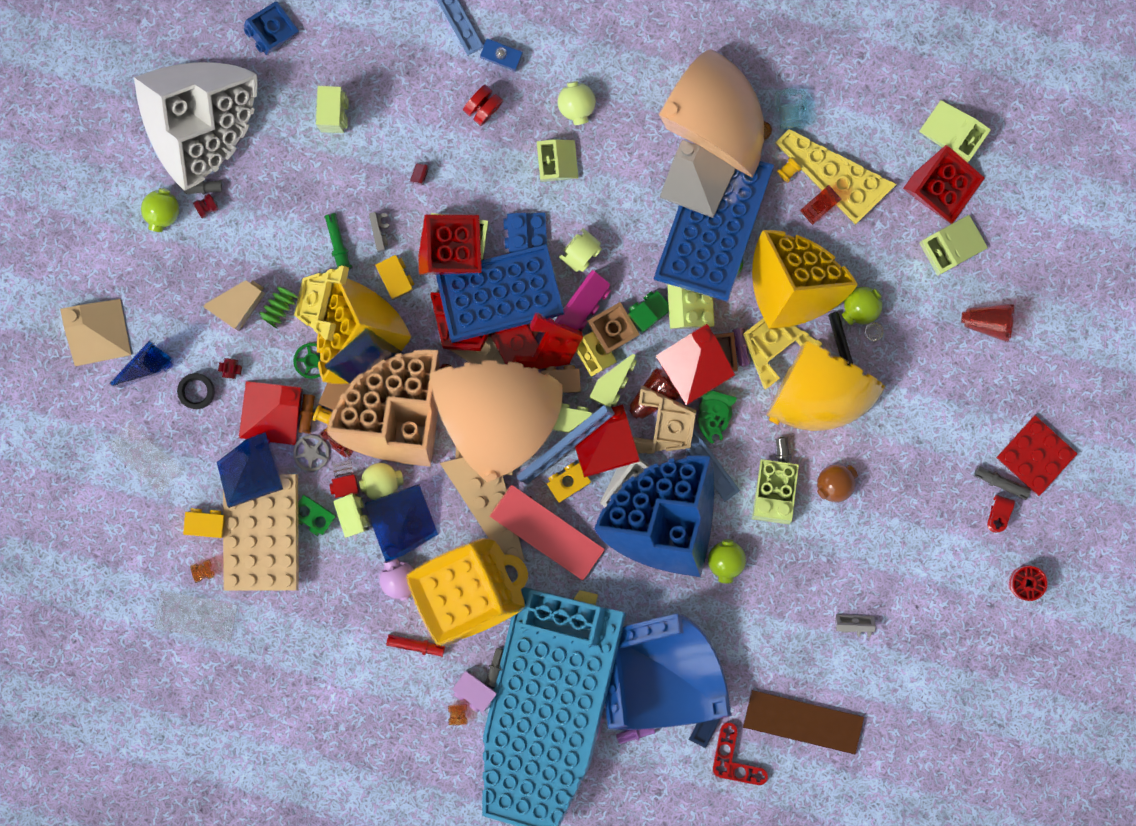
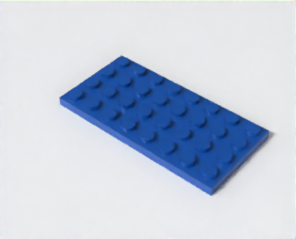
[654,161,774,302]

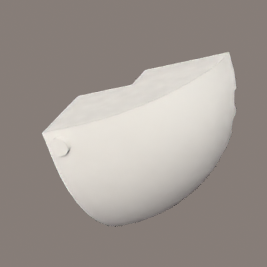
[134,62,257,190]

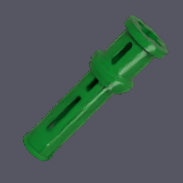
[324,213,353,270]

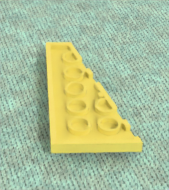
[775,129,897,225]

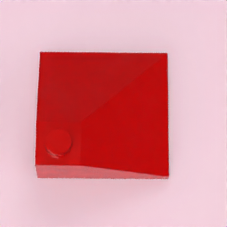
[903,145,985,224]
[418,214,481,275]
[656,324,735,405]
[239,381,303,445]
[575,404,640,477]

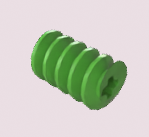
[259,286,299,329]

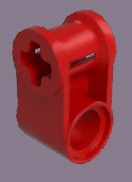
[987,495,1015,533]

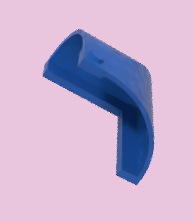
[605,613,732,730]

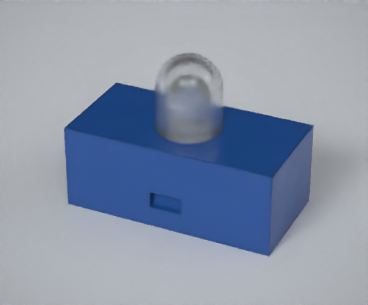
[480,39,523,72]

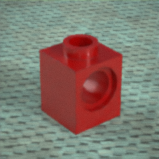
[329,475,359,498]

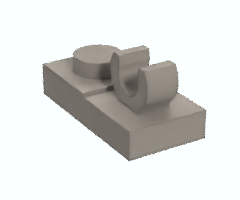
[369,212,390,252]
[835,614,876,638]

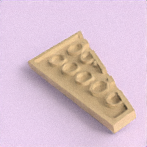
[440,457,525,561]

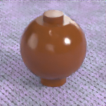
[817,464,858,503]

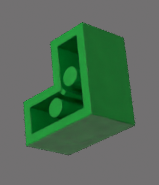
[628,291,669,334]

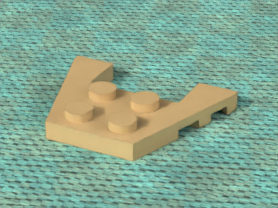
[633,386,696,454]

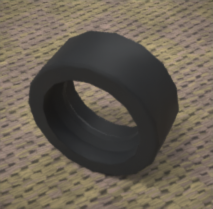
[177,373,215,410]

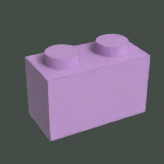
[452,670,497,712]

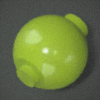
[141,188,179,232]
[842,286,883,326]
[708,539,746,584]

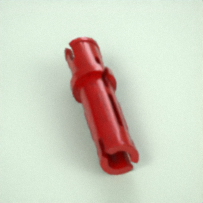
[386,634,445,657]

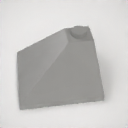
[660,140,735,218]

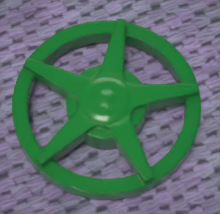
[293,343,321,379]

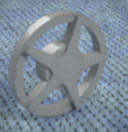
[293,435,329,471]

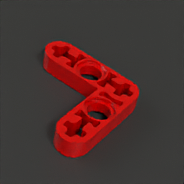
[713,722,768,785]

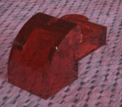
[800,185,841,225]

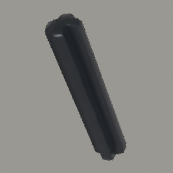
[828,312,853,366]

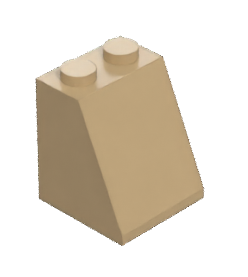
[203,280,265,331]

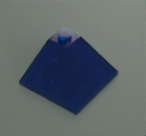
[325,328,404,383]
[110,340,174,388]
[217,432,283,508]
[365,484,438,561]

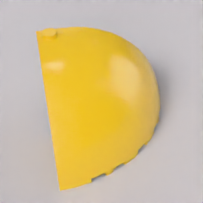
[766,341,885,431]

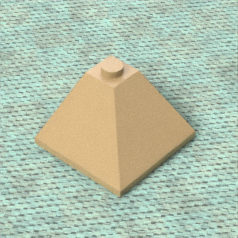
[60,299,131,366]

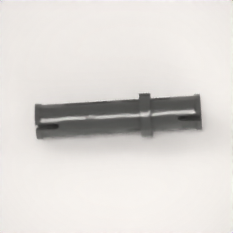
[974,465,1031,500]

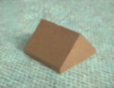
[587,302,640,354]

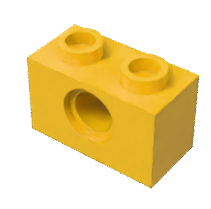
[546,462,591,503]

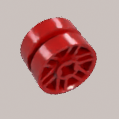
[463,84,504,126]
[1009,565,1048,601]

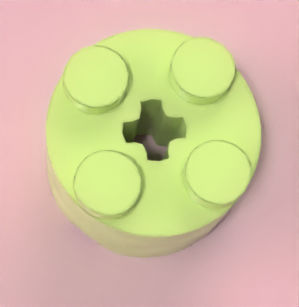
[559,228,602,272]

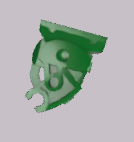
[698,390,737,444]

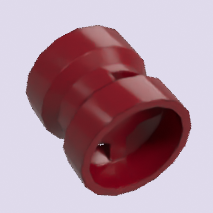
[193,193,219,219]

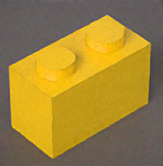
[375,255,415,300]
[183,508,225,538]

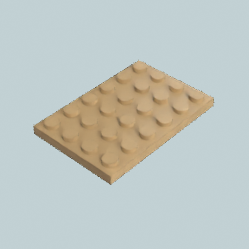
[223,474,299,591]

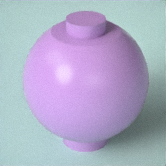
[379,557,414,601]

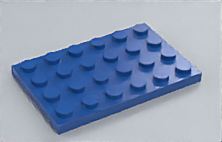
[436,244,564,343]

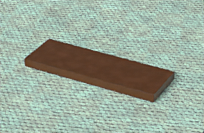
[743,690,864,754]

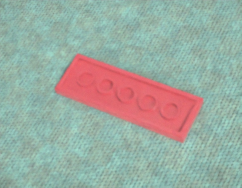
[490,485,605,580]

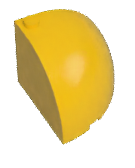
[752,230,858,329]
[317,278,411,384]

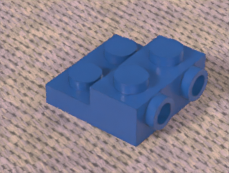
[244,1,299,56]
[503,212,547,253]

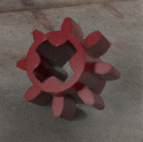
[218,358,242,379]

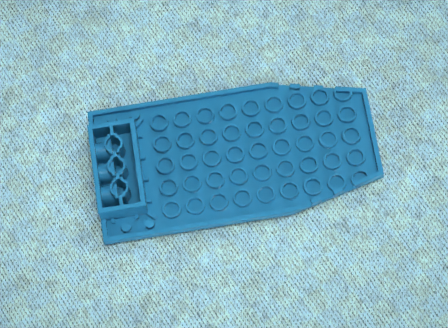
[482,587,626,826]

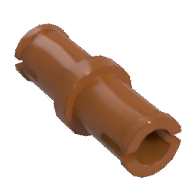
[298,394,315,434]

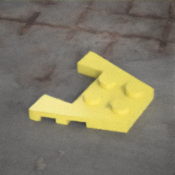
[294,266,349,341]
[743,318,823,390]

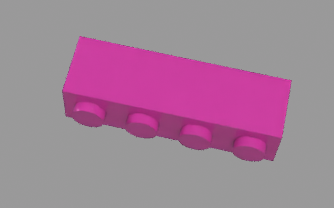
[555,269,611,330]

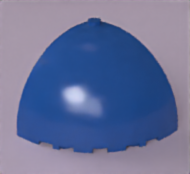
[594,456,714,577]

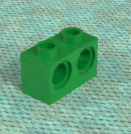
[298,495,337,536]

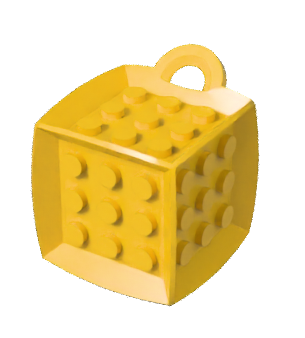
[406,538,528,646]

